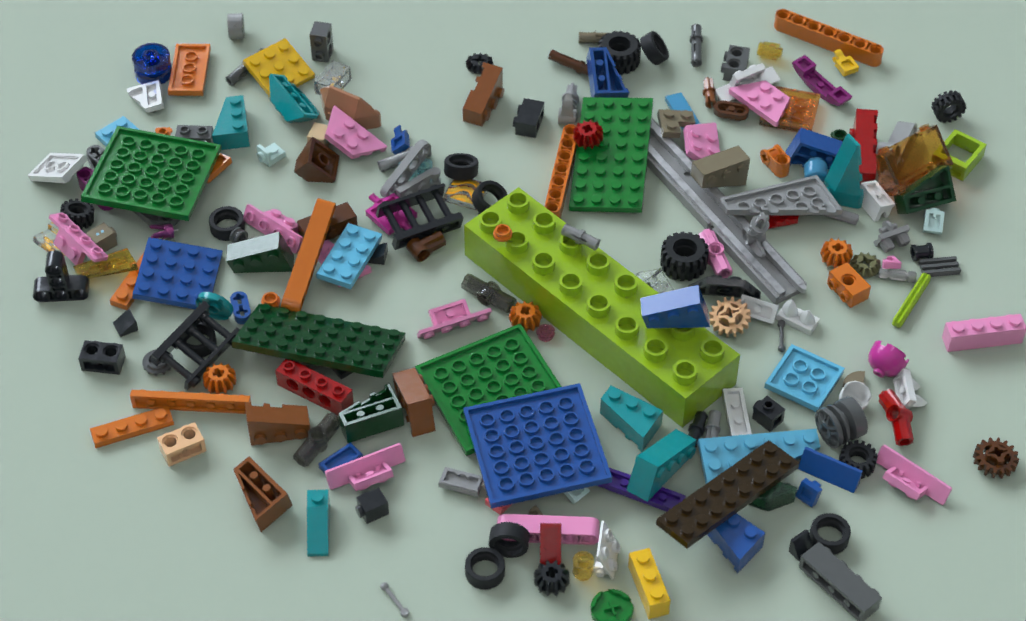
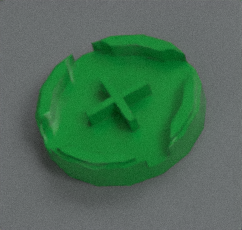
[590,589,634,621]

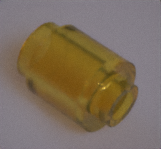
[757,41,783,61]
[572,551,594,581]

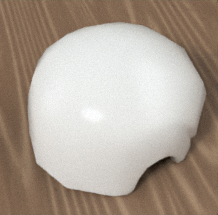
[839,381,871,410]

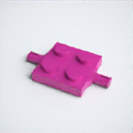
[365,193,417,235]

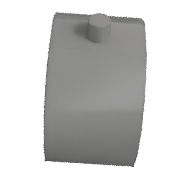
[227,13,245,39]

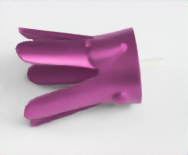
[149,223,178,240]

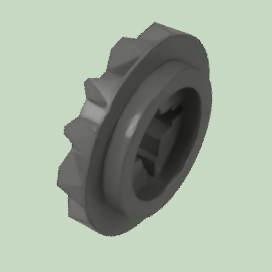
[142,349,174,376]

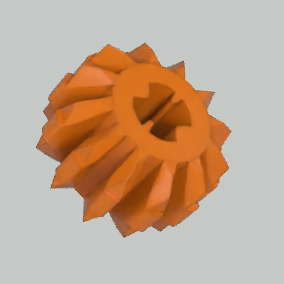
[820,238,853,269]
[509,300,542,333]
[202,362,237,394]

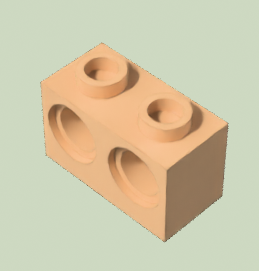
[157,422,206,467]

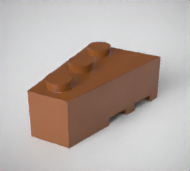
[245,402,311,445]

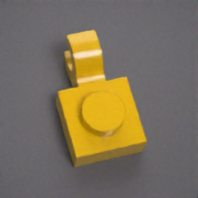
[832,49,859,76]

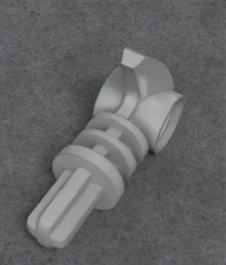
[558,83,579,125]
[742,212,769,257]

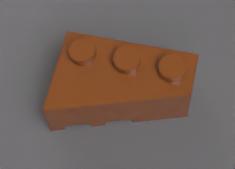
[463,62,505,127]
[392,367,436,437]
[233,456,293,532]

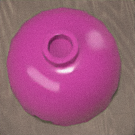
[868,341,909,378]

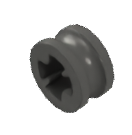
[230,227,248,243]

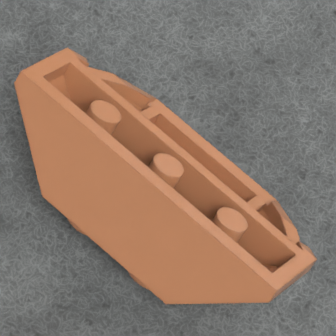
[320,85,381,130]

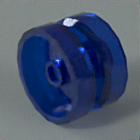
[132,43,172,84]

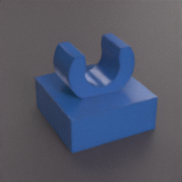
[795,478,823,508]

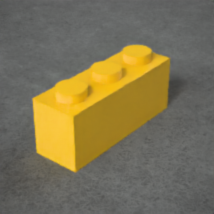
[628,548,671,619]

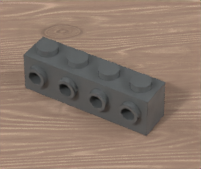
[799,542,882,621]

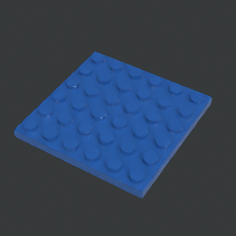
[463,383,612,509]

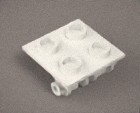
[594,521,620,580]

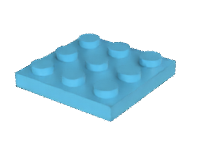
[764,344,845,412]

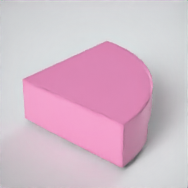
[882,256,902,269]

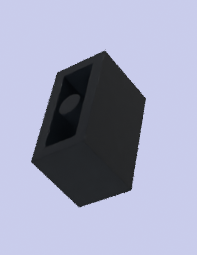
[513,98,544,138]

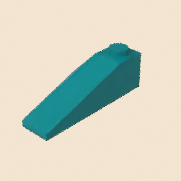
[824,134,864,209]

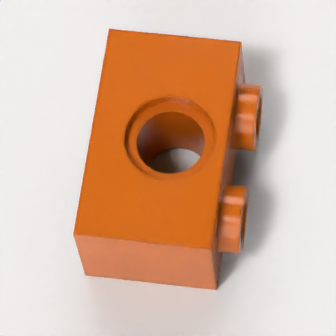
[827,262,871,308]

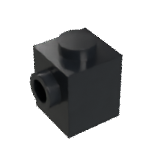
[752,395,785,432]
[355,487,389,524]

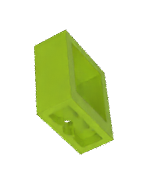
[931,129,987,181]

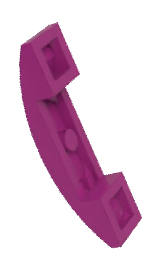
[792,55,852,106]

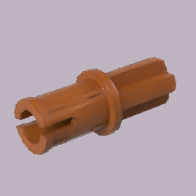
[703,77,716,108]

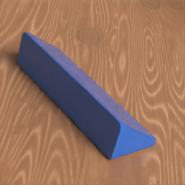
[798,447,863,493]

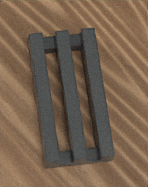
[919,256,961,277]

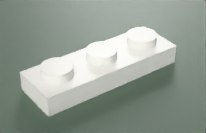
[722,388,752,436]

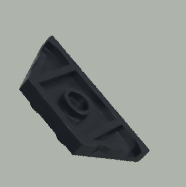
[688,275,761,299]

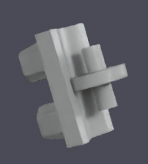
[874,220,910,253]

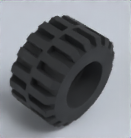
[598,31,641,75]
[660,231,709,281]

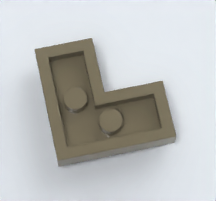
[657,109,695,138]

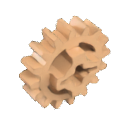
[709,297,751,338]

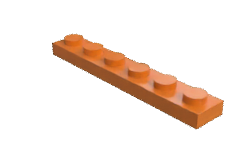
[130,389,252,414]

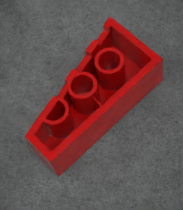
[849,109,878,184]

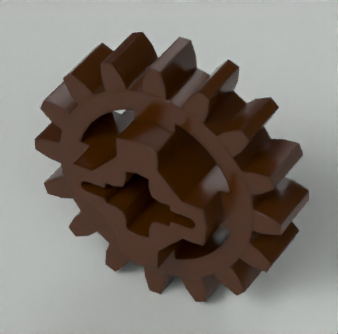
[973,437,1019,479]

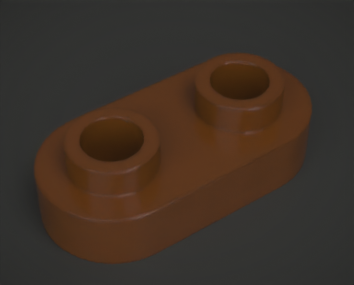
[714,101,749,121]

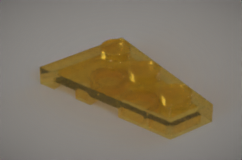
[73,248,138,279]

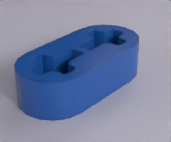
[230,291,251,324]

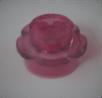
[536,324,555,342]

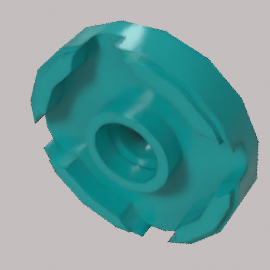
[195,292,234,320]

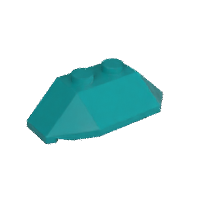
[269,74,320,123]

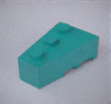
[212,95,250,150]
[600,385,663,452]

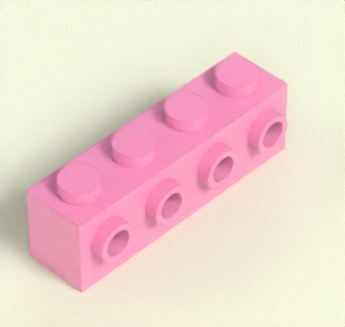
[942,314,1026,352]

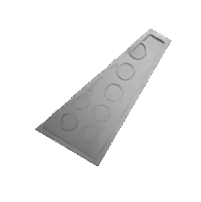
[718,175,843,215]

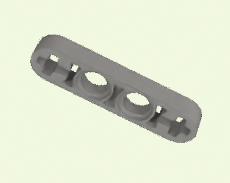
[380,139,431,198]

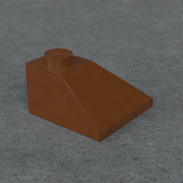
[294,137,340,183]

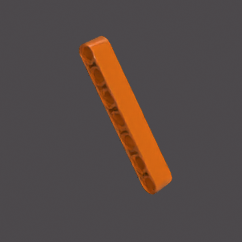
[774,9,884,67]
[545,124,577,219]
[280,198,336,312]

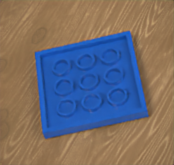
[132,237,223,309]

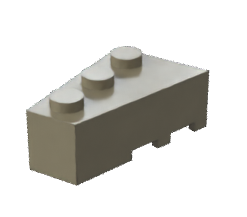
[690,145,750,189]

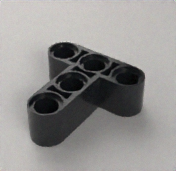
[33,250,90,302]

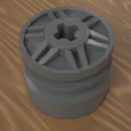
[815,396,868,448]

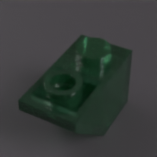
[748,482,797,511]

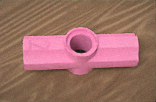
[699,228,732,278]

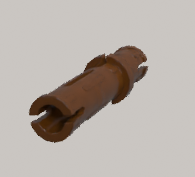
[548,49,588,76]

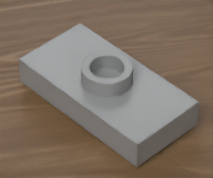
[438,467,483,497]

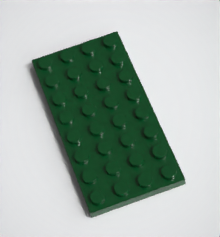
[232,304,406,378]

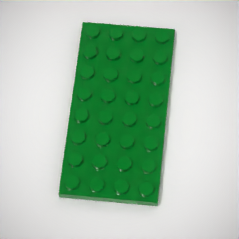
[569,97,654,213]

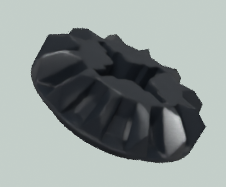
[466,52,493,74]

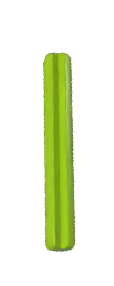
[892,273,931,328]

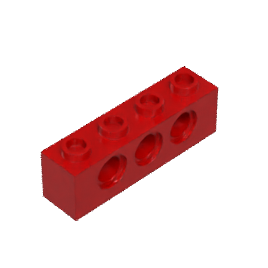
[275,359,354,415]

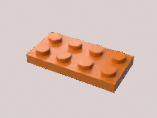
[168,44,211,96]

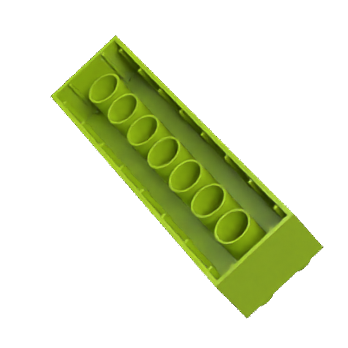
[464,187,740,428]

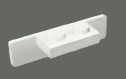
[715,63,780,102]

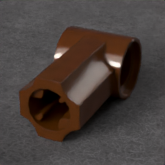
[406,231,446,262]

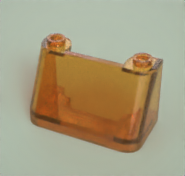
[876,124,953,196]

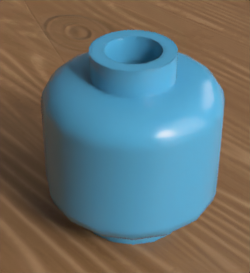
[804,157,828,182]

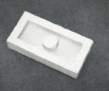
[741,294,780,324]

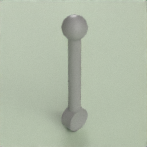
[380,582,409,617]

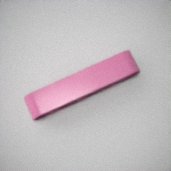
[497,514,600,545]

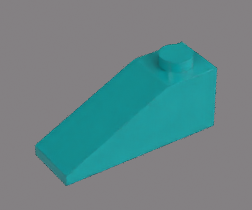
[307,489,330,557]

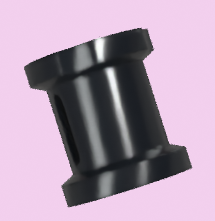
[910,242,934,261]

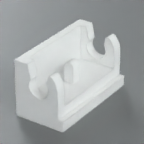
[860,180,895,222]

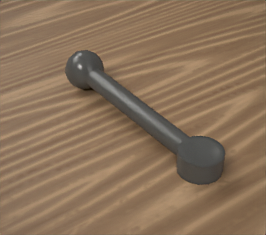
[777,320,785,352]

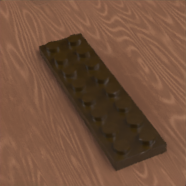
[656,440,800,549]

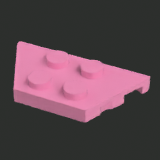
[729,80,790,127]
[324,106,387,159]
[683,123,720,160]

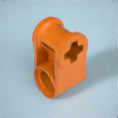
[760,144,790,178]

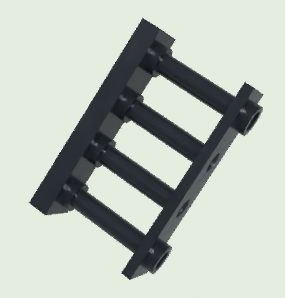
[376,183,464,250]
[151,301,240,390]

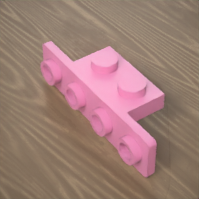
[244,204,303,254]
[49,213,108,266]
[417,299,492,339]
[325,443,405,491]
[876,445,952,505]

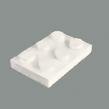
[28,153,88,183]

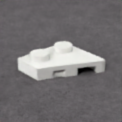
[127,80,164,113]

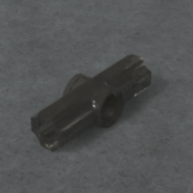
[461,274,517,313]
[293,412,340,467]

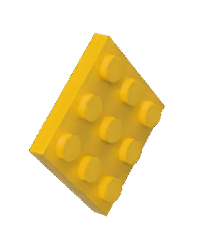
[243,38,315,97]

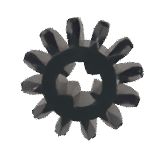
[534,560,570,597]

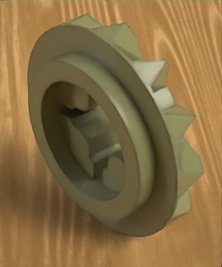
[851,252,881,277]

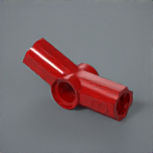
[878,389,914,446]

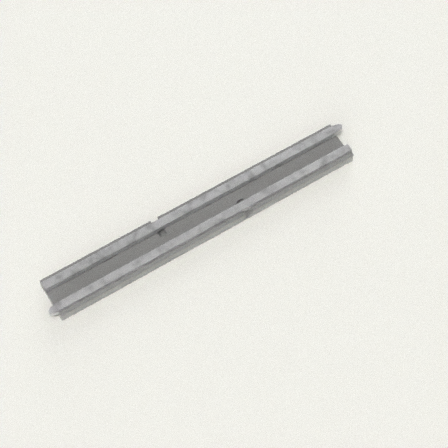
[647,118,807,305]

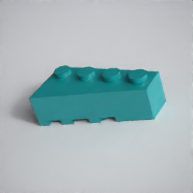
[626,429,697,502]

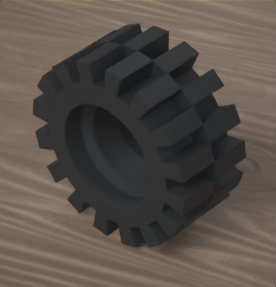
[931,90,967,123]
[60,199,95,230]
[839,440,878,479]

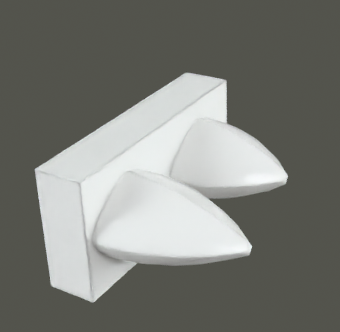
[776,299,820,335]
[893,368,927,409]

